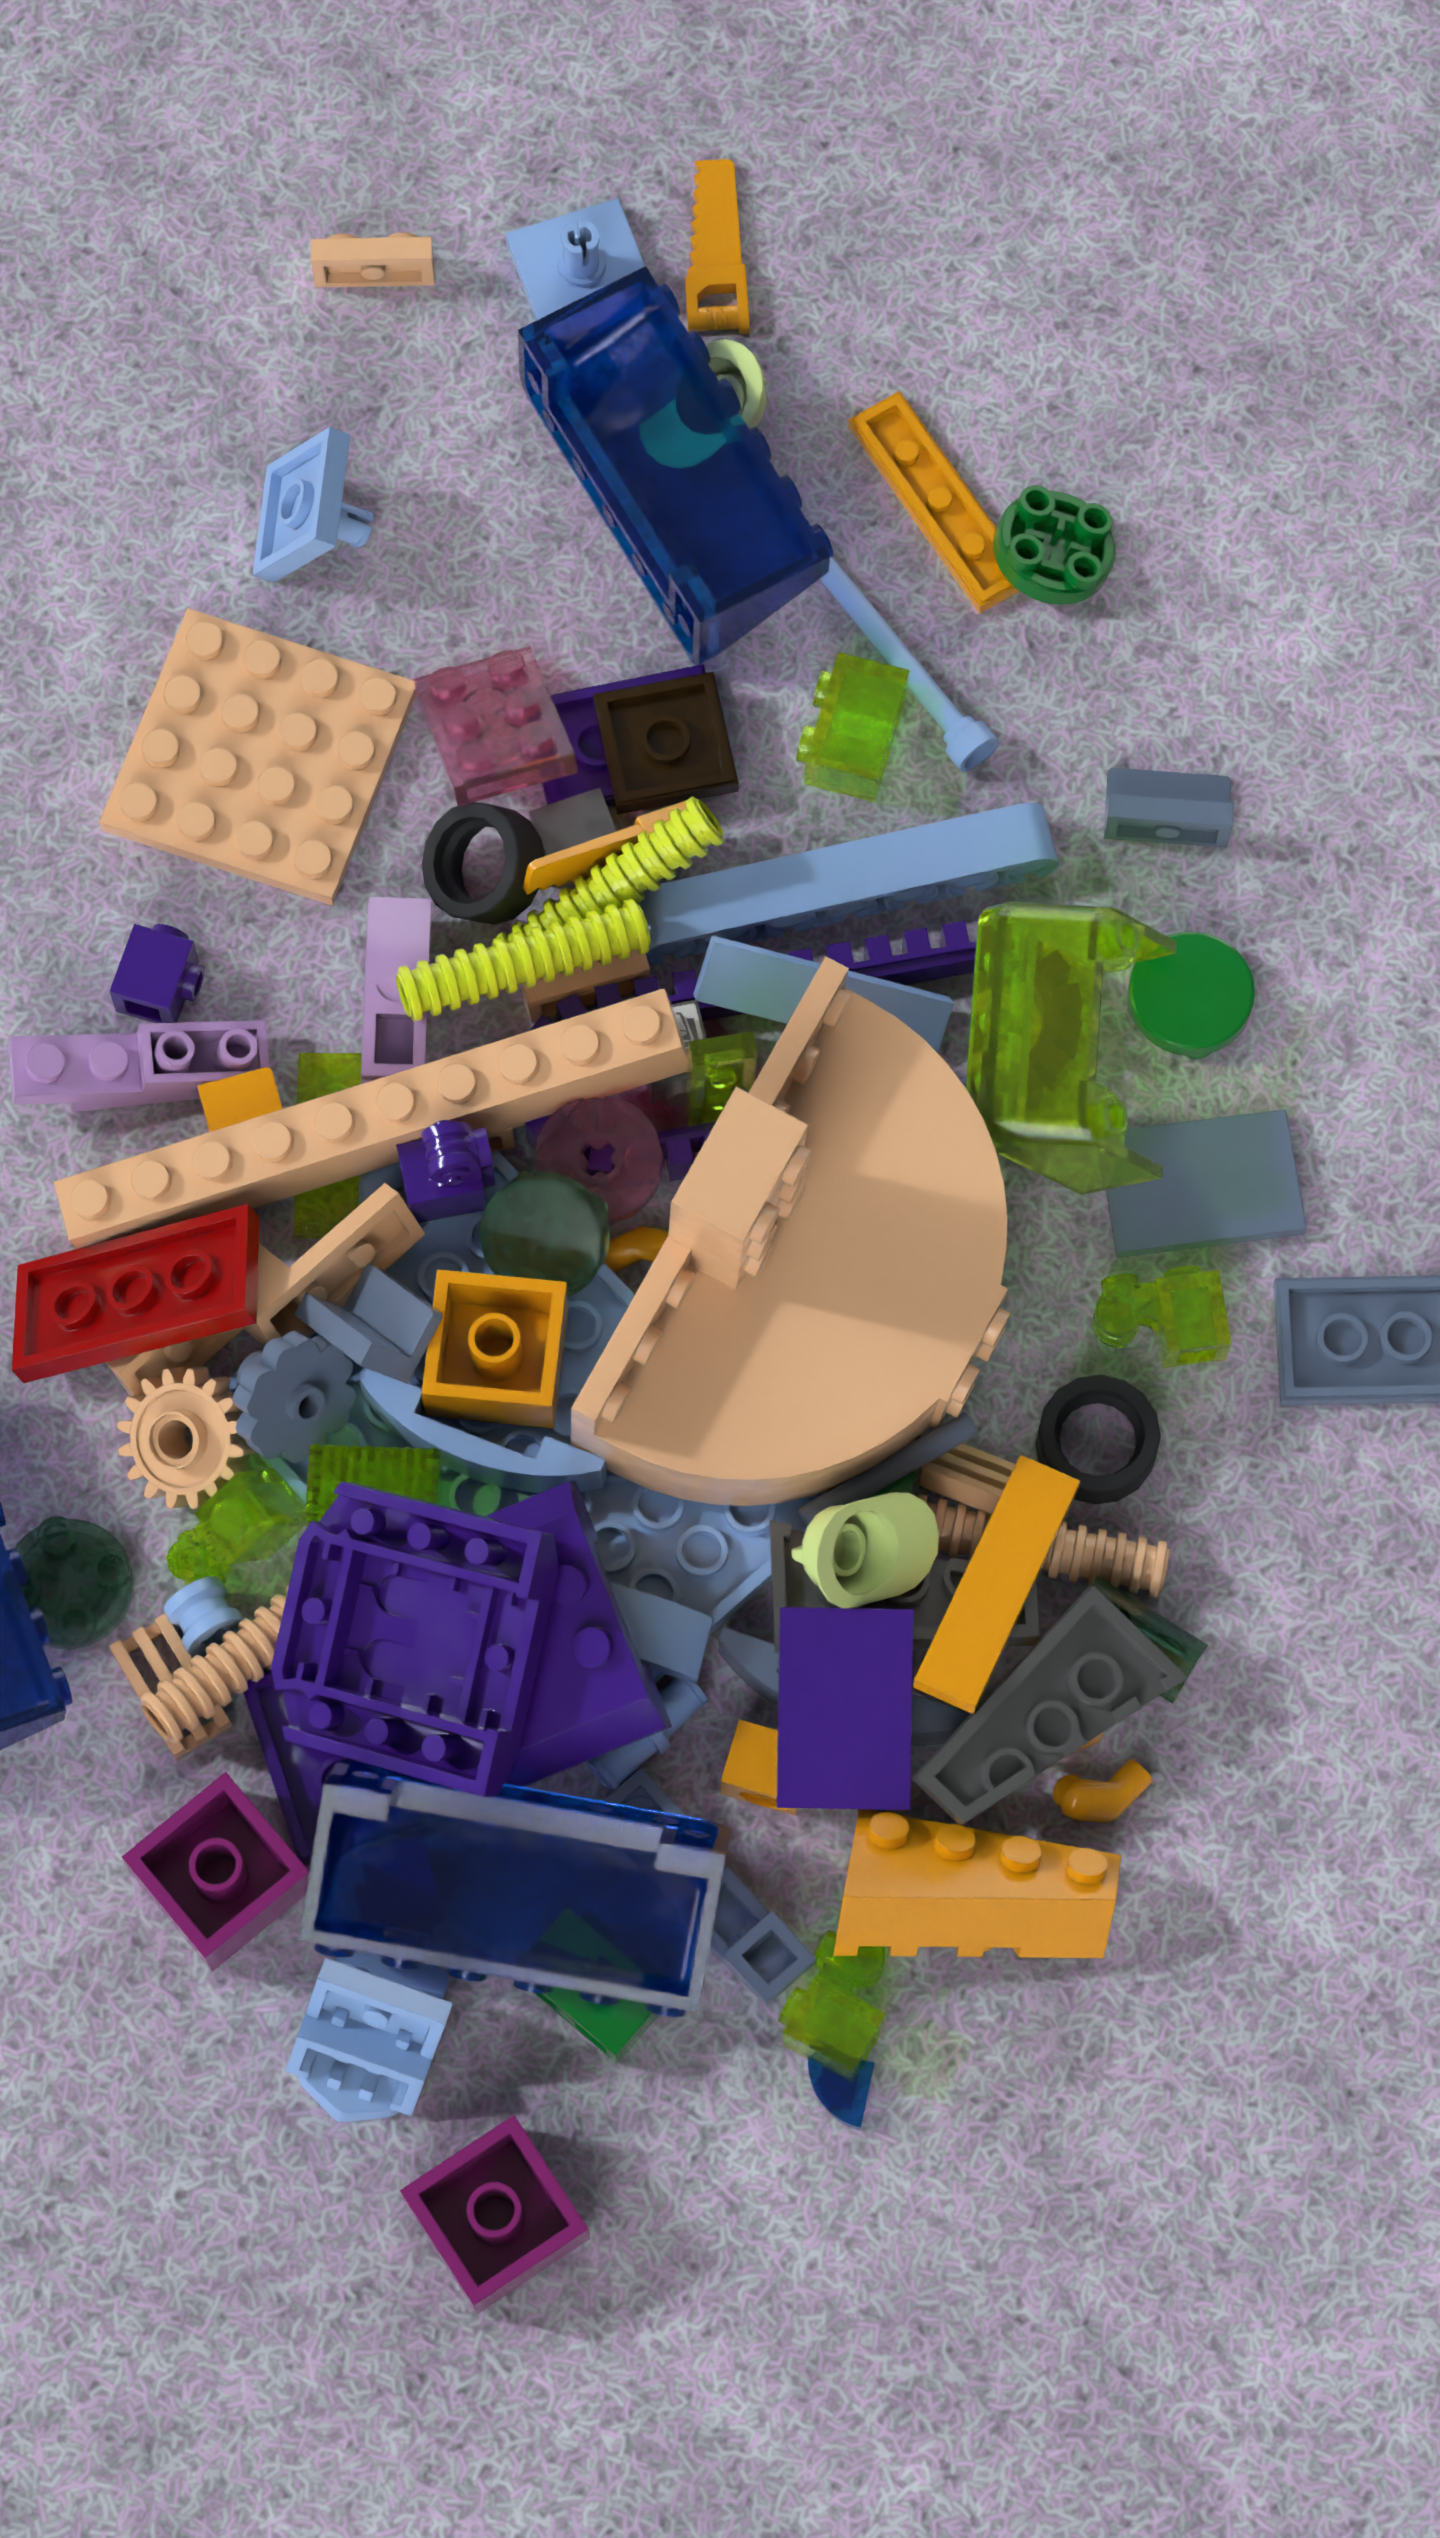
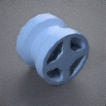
[164,1576,244,1657]

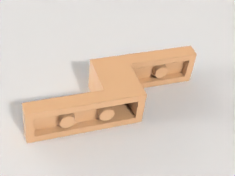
[106,1183,426,1396]

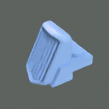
[285,1937,453,2122]

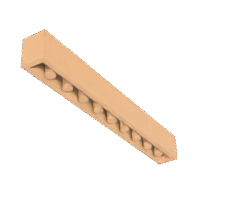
[54,988,693,1249]

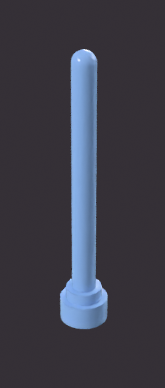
[800,539,999,773]

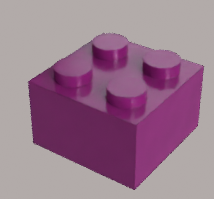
[122,1772,315,1972]
[400,2115,590,2314]

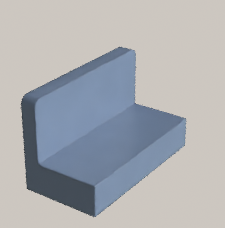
[1103,768,1234,848]
[294,1264,442,1384]

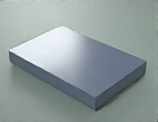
[1097,1109,1307,1258]
[1273,1275,1440,1406]

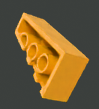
[833,1809,1121,1958]

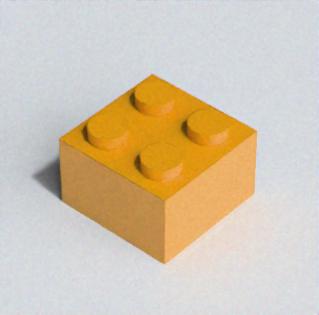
[421,1269,569,1429]

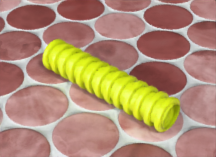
[496,796,724,942]
[396,899,651,1022]

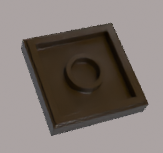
[593,671,739,815]

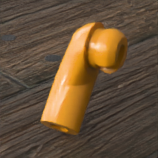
[595,1226,668,1273]
[1052,1759,1153,1823]

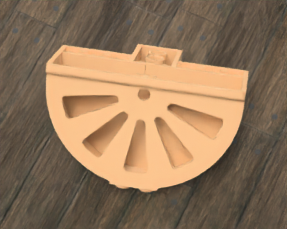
[571,956,1011,1506]

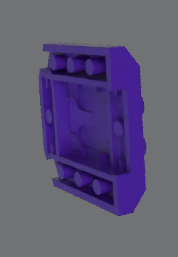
[420,1481,672,1814]
[271,1482,559,1797]

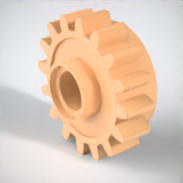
[117,1367,257,1509]

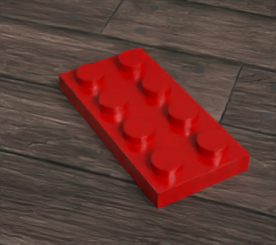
[11,1204,259,1383]

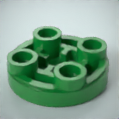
[993,485,1116,605]
[1127,931,1255,1059]

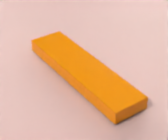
[848,391,1019,614]
[913,1455,1080,1714]

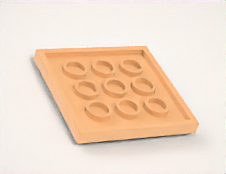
[99,608,418,906]

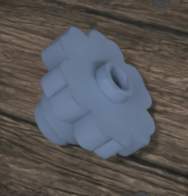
[232,1331,356,1463]

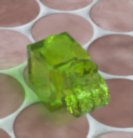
[1092,1265,1232,1368]
[165,1469,312,1586]
[778,1929,886,2085]

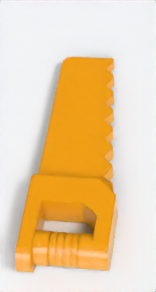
[685,159,750,335]
[522,799,698,895]

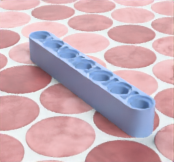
[636,802,1060,964]

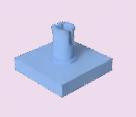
[505,198,658,344]
[252,427,373,582]

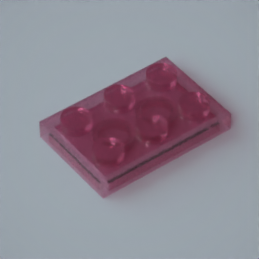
[412,646,578,806]

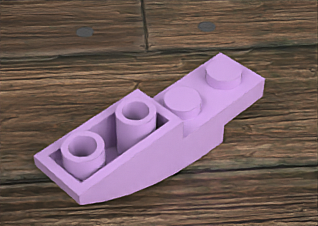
[361,897,432,1084]
[8,1020,270,1112]

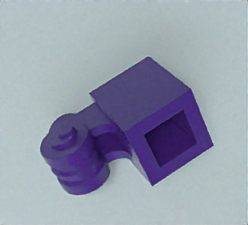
[396,1120,496,1223]

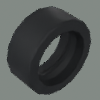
[422,801,544,925]
[1035,1374,1161,1505]

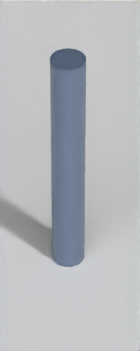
[797,1412,978,1528]

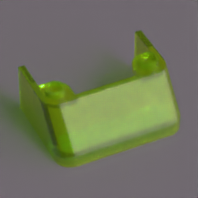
[966,901,1177,1195]

